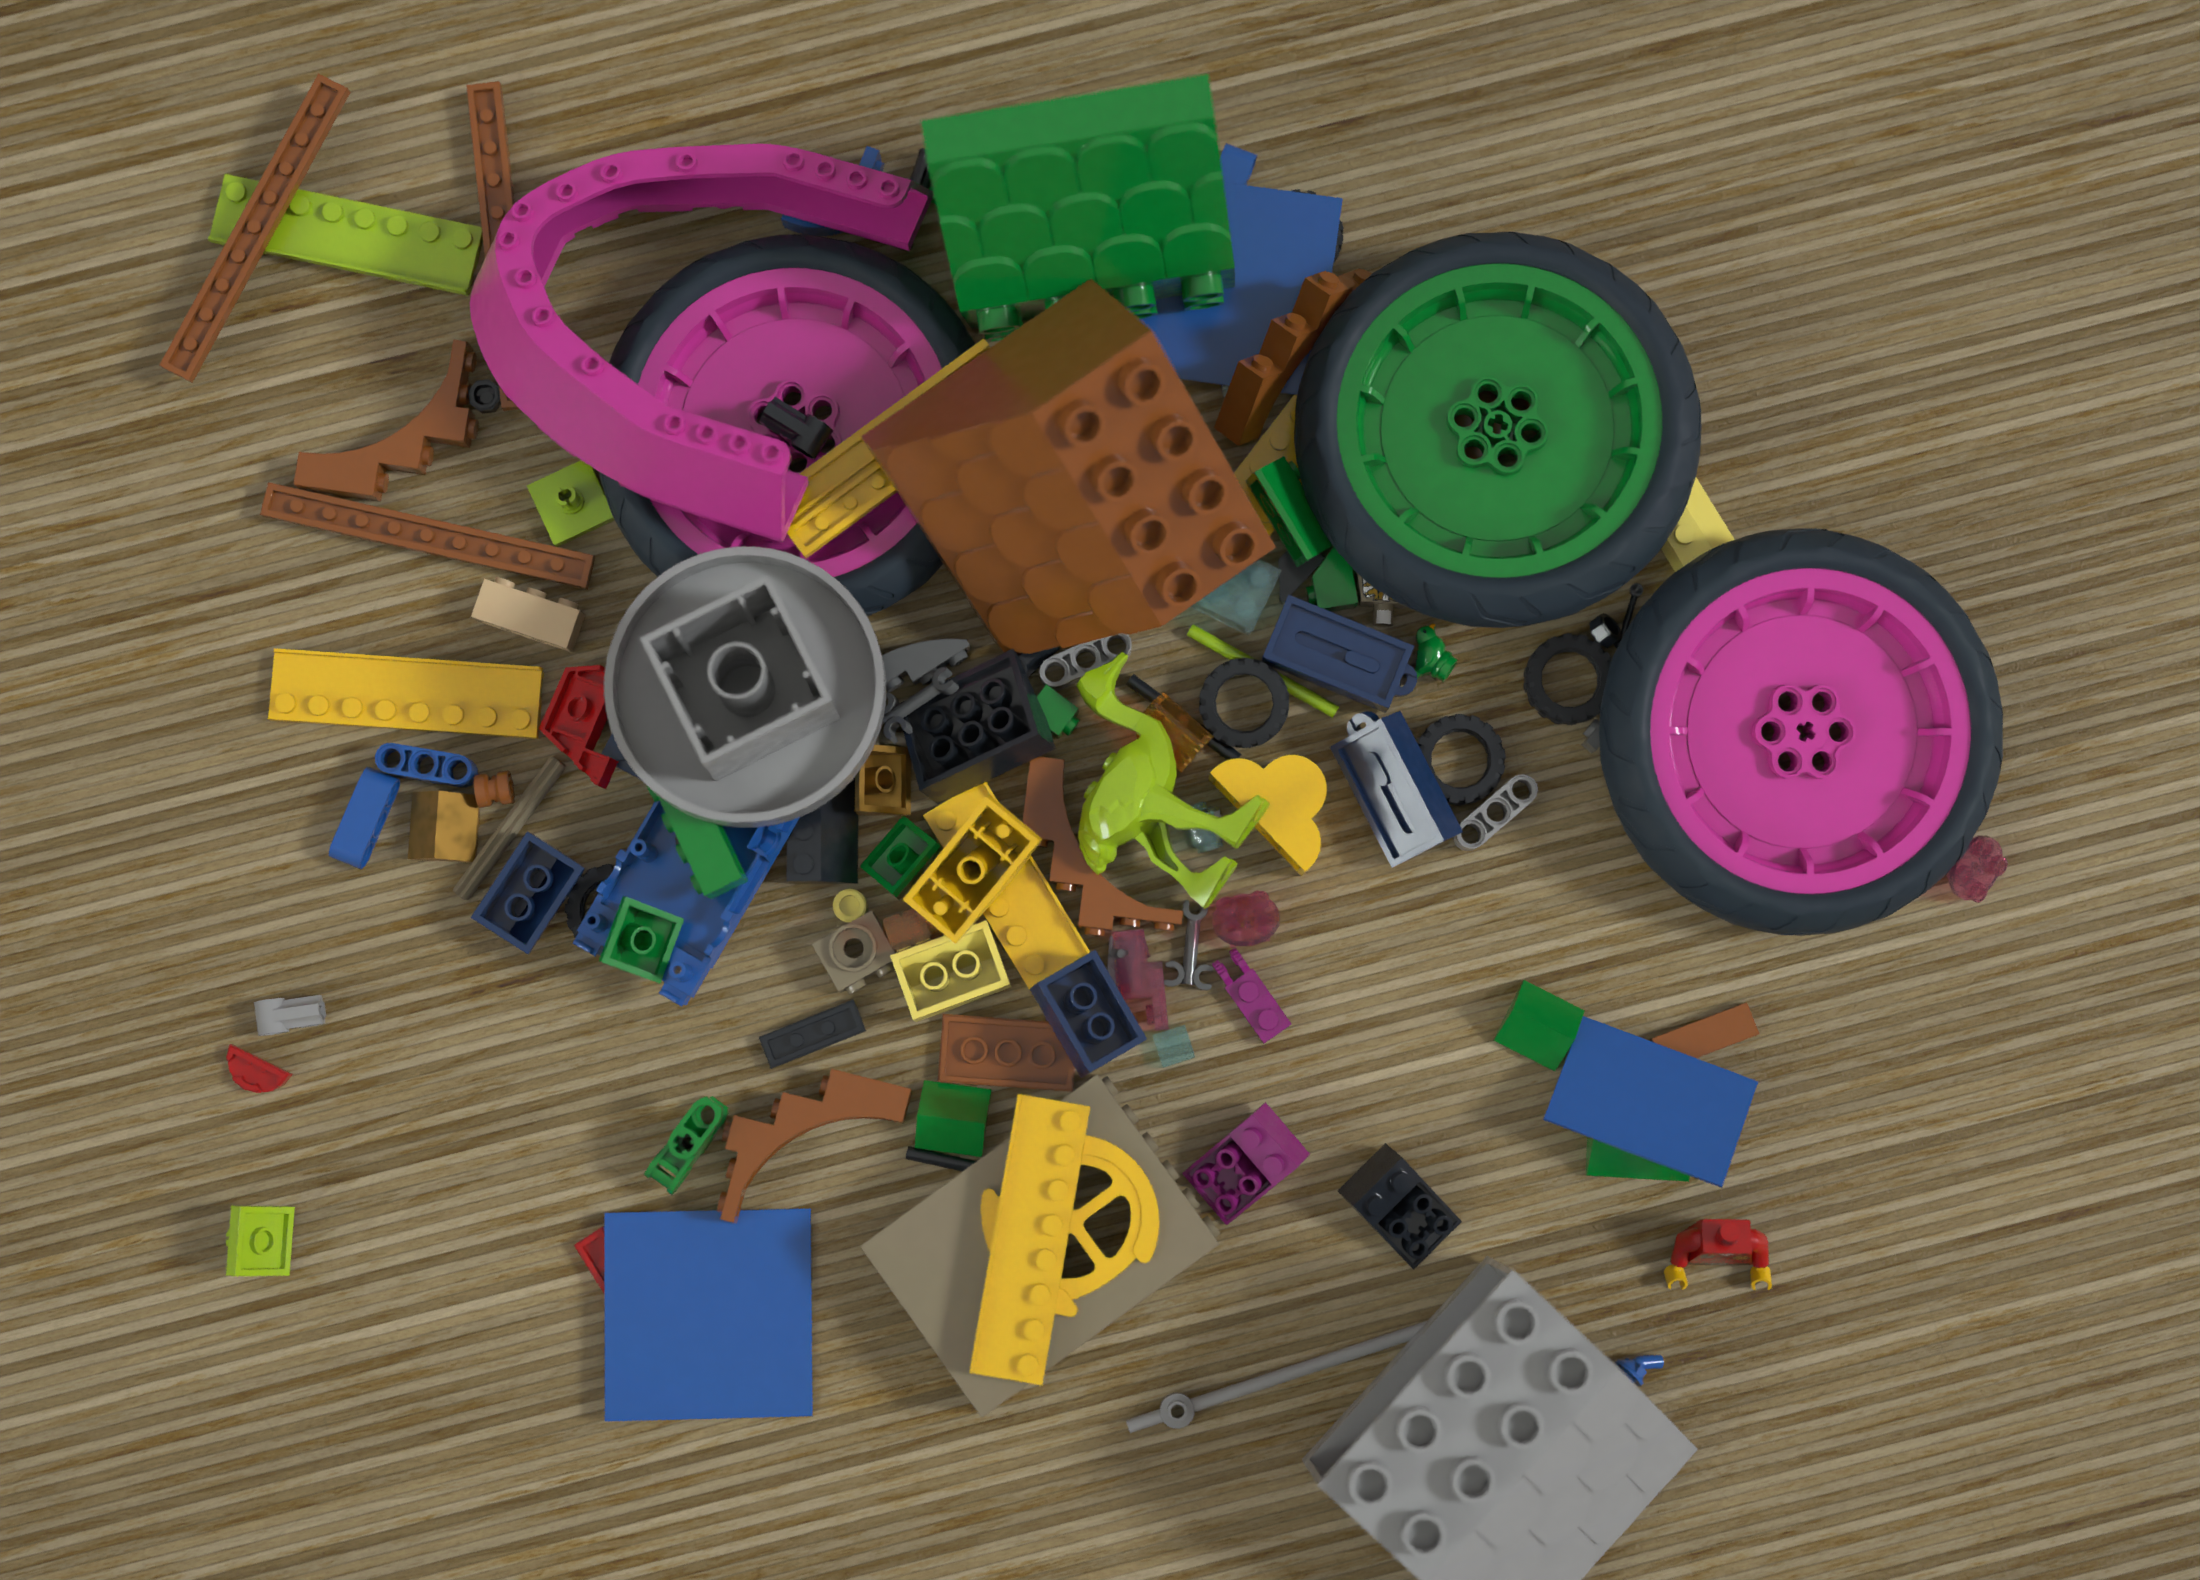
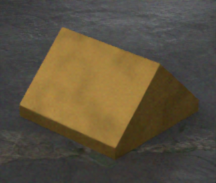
[855,745,911,816]
[408,790,480,863]

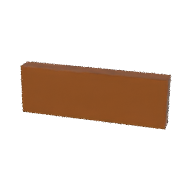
[1650,1002,1759,1058]

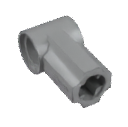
[254,995,326,1036]

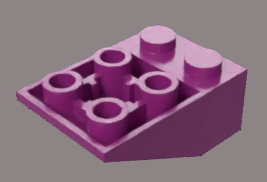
[1182,1102,1310,1226]

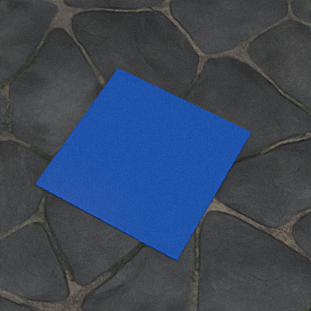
[1140,182,1343,395]
[604,1209,813,1422]

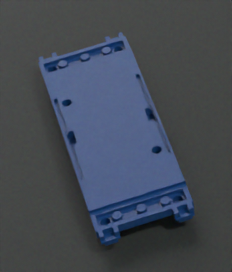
[573,801,800,1007]

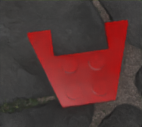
[539,665,618,789]

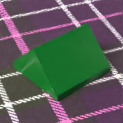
[860,815,943,901]
[599,896,684,984]
[1493,980,1585,1071]
[915,1080,992,1157]

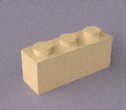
[471,577,585,653]

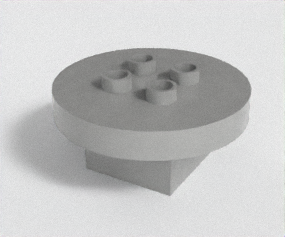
[604,547,886,828]

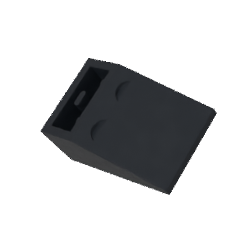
[1337,1143,1462,1270]

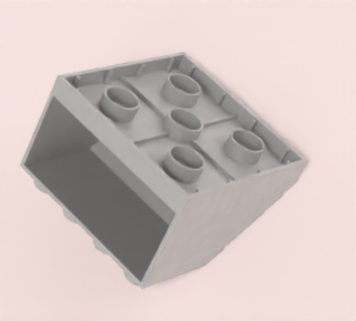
[1302,1256,1698,1580]

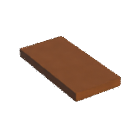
[938,1014,1075,1092]

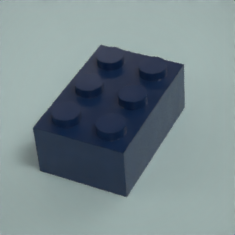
[1030,950,1147,1078]

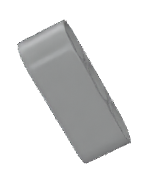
[1040,633,1132,691]
[1453,774,1538,851]

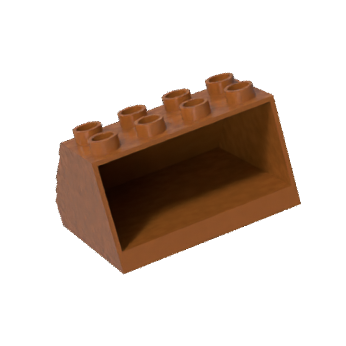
[861,279,1276,654]

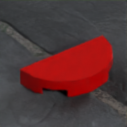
[226,1044,293,1093]

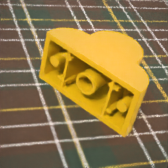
[1208,755,1327,877]
[903,794,1042,944]

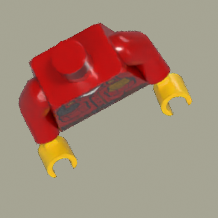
[1664,1219,1772,1290]

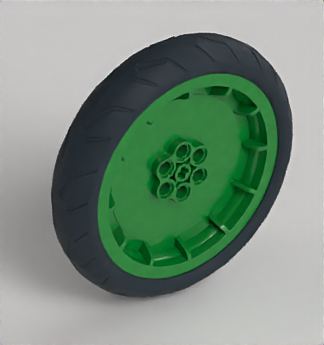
[1294,232,1701,628]

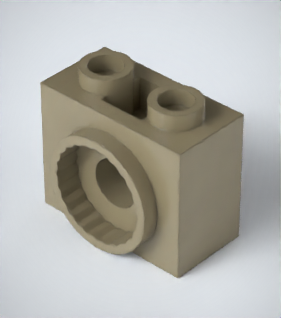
[812,910,897,995]

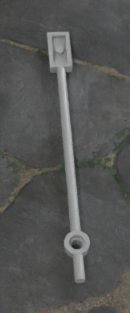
[1126,1320,1428,1433]

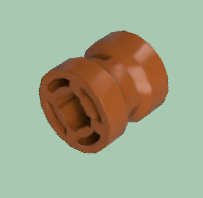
[474,770,515,808]

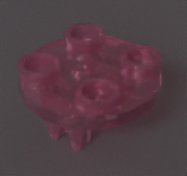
[1946,835,2008,903]
[1212,891,1280,948]

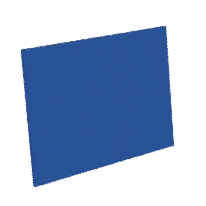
[1543,1016,1758,1188]

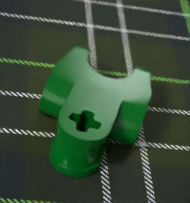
[644,1096,729,1195]

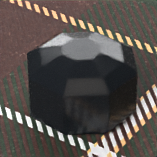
[469,379,501,414]
[1589,613,1622,648]

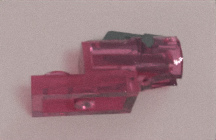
[1107,929,1169,1031]

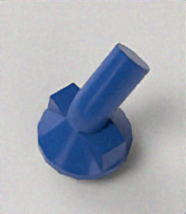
[1615,1355,1664,1387]

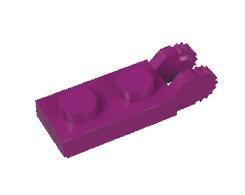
[1212,948,1292,1044]

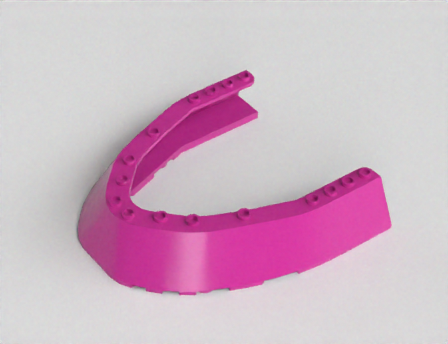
[470,144,934,542]

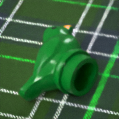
[1415,623,1458,682]

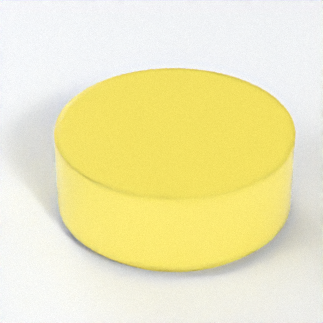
[833,889,868,923]

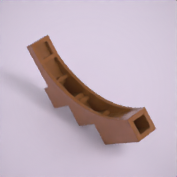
[1214,268,1372,446]
[293,340,479,502]
[1022,756,1183,937]
[717,1069,913,1223]

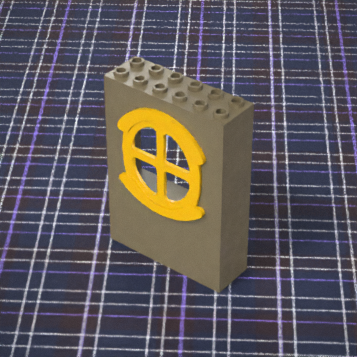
[860,1074,1221,1418]

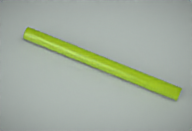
[1186,624,1339,718]

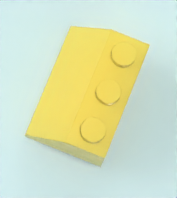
[1661,478,1735,572]
[890,920,1012,1022]

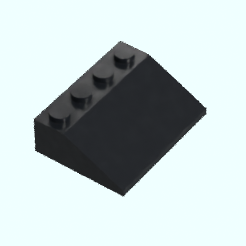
[900,649,1056,804]

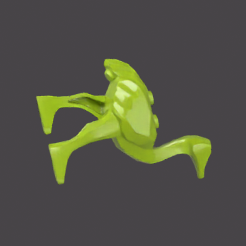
[1076,652,1270,909]

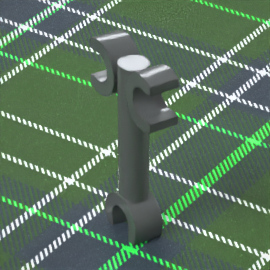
[883,667,959,744]
[1164,900,1213,990]

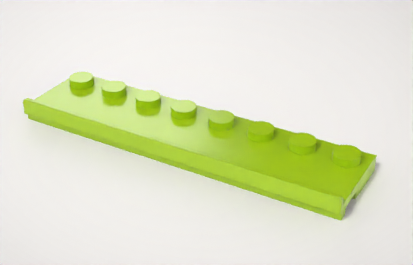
[208,174,483,296]

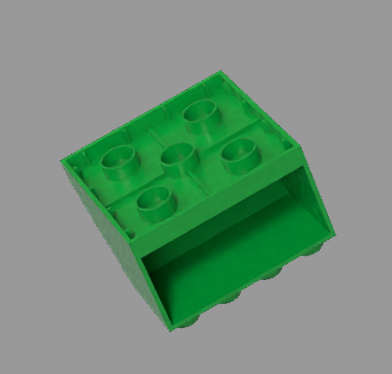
[921,74,1235,342]

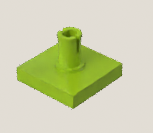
[527,460,614,547]
[226,1206,295,1277]

